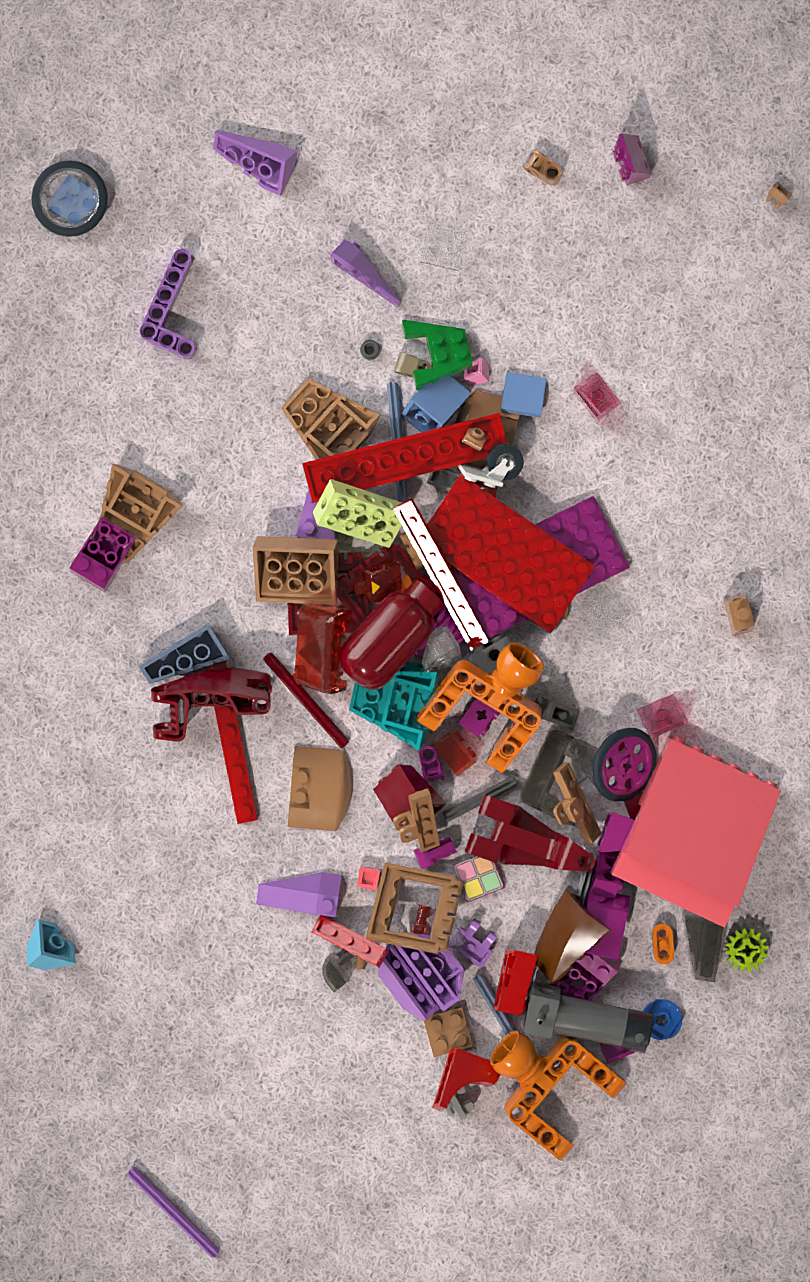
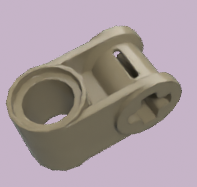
[393,352,432,377]

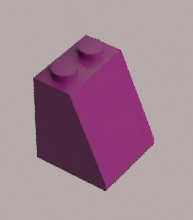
[596,810,635,852]

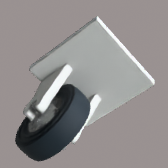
[458,443,524,488]

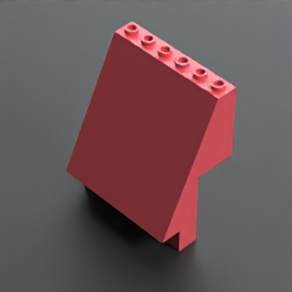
[610,737,781,928]

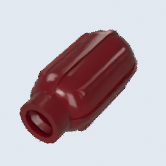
[338,579,444,690]

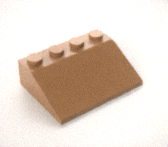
[253,536,339,605]

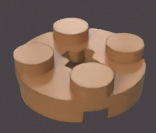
[399,532,425,571]

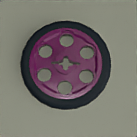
[592,728,657,802]

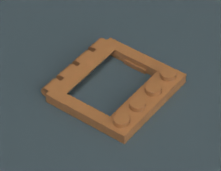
[366,862,463,954]

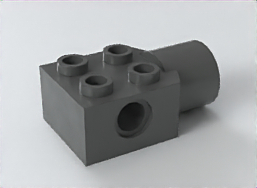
[449,635,511,676]

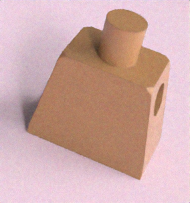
[723,594,755,636]

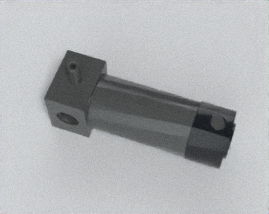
[523,981,653,1054]

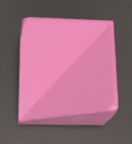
[464,357,489,386]

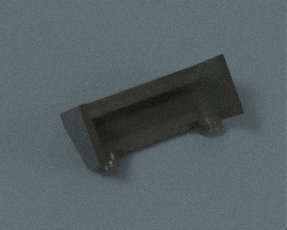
[520,730,599,827]

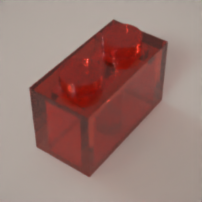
[432,730,477,777]

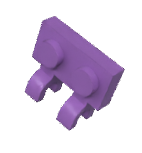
[449,918,497,968]

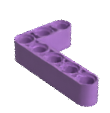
[140,248,196,359]

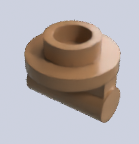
[462,428,486,451]

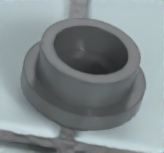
[360,340,380,360]

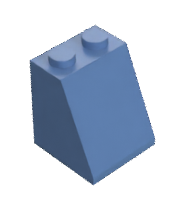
[401,375,471,432]

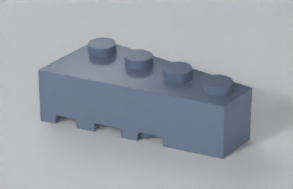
[139,622,230,684]

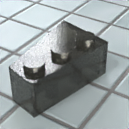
[682,914,724,982]

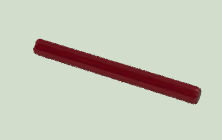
[263,652,349,748]

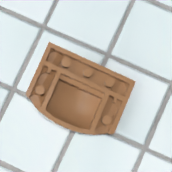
[455,390,519,469]
[288,746,352,831]

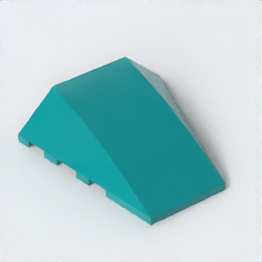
[349,671,440,751]

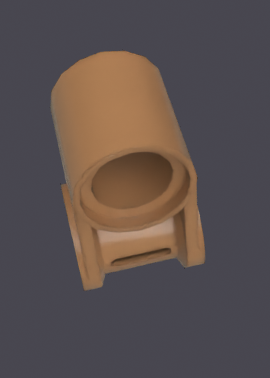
[522,150,562,185]

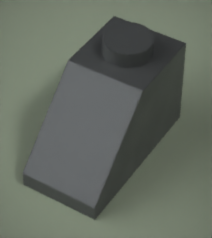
[532,696,580,730]

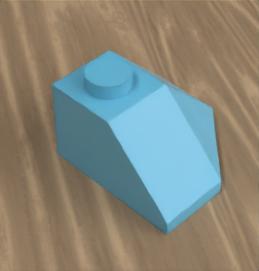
[27,919,76,970]

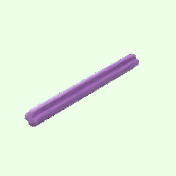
[127,1167,220,1258]

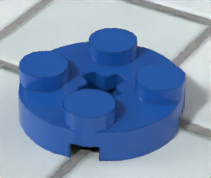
[643,999,682,1040]

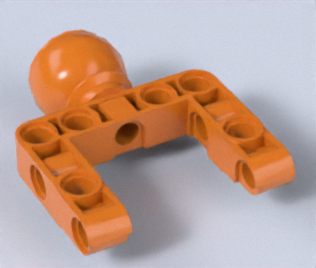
[416,642,544,773]
[490,1030,627,1161]

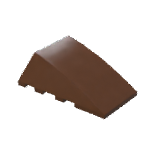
[534,885,611,984]

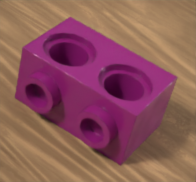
[591,851,624,898]

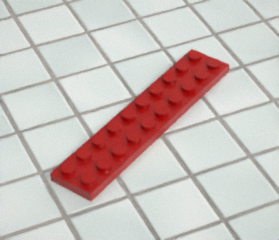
[302,413,507,503]

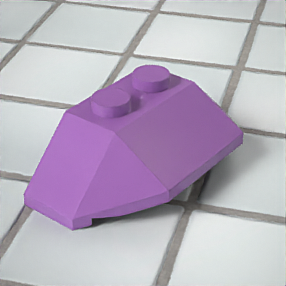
[395,933,464,1011]
[378,944,440,1021]

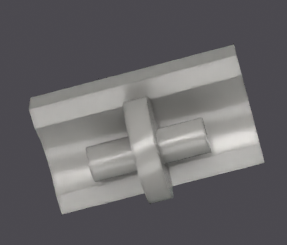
[440,1087,475,1121]

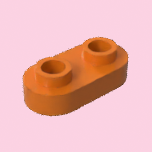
[652,923,674,964]

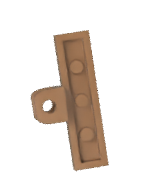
[553,762,602,844]
[393,788,440,852]

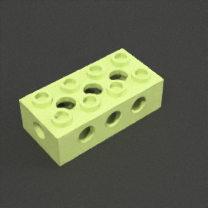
[313,479,402,548]

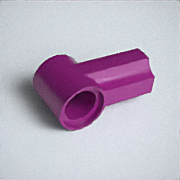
[413,836,457,869]

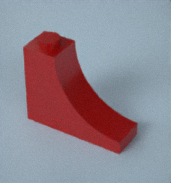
[432,1048,500,1111]

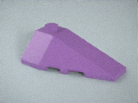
[213,130,297,196]
[330,239,400,308]
[256,872,342,917]

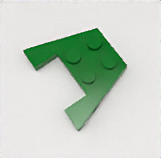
[401,320,473,390]

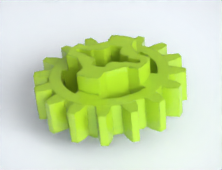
[724,927,769,972]

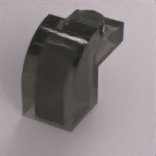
[322,949,355,992]

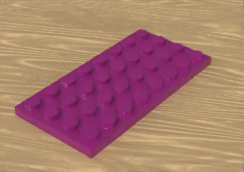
[450,495,630,639]

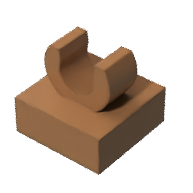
[766,182,792,209]

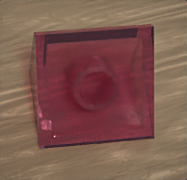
[572,372,621,423]
[637,694,689,739]

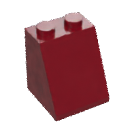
[373,764,446,824]

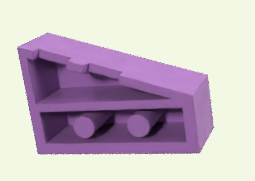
[296,489,335,539]

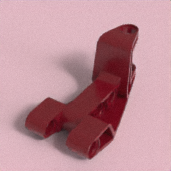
[151,667,273,742]
[465,794,595,871]

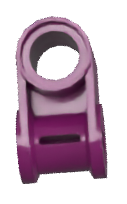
[419,745,445,783]

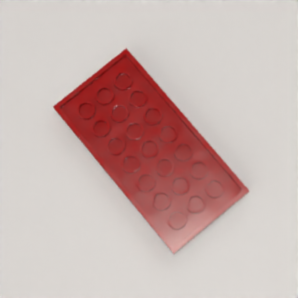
[427,474,595,634]

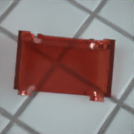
[293,604,352,694]

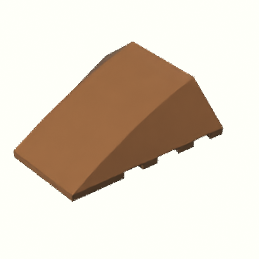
[281,378,381,459]
[98,464,183,564]

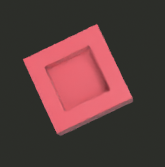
[357,866,380,890]

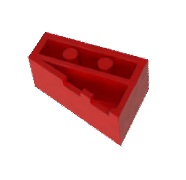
[493,950,538,1016]

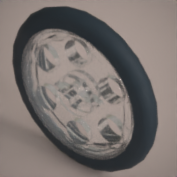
[31,160,108,237]

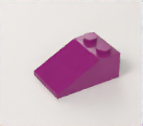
[585,887,631,960]

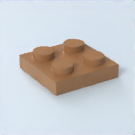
[424,1006,473,1057]

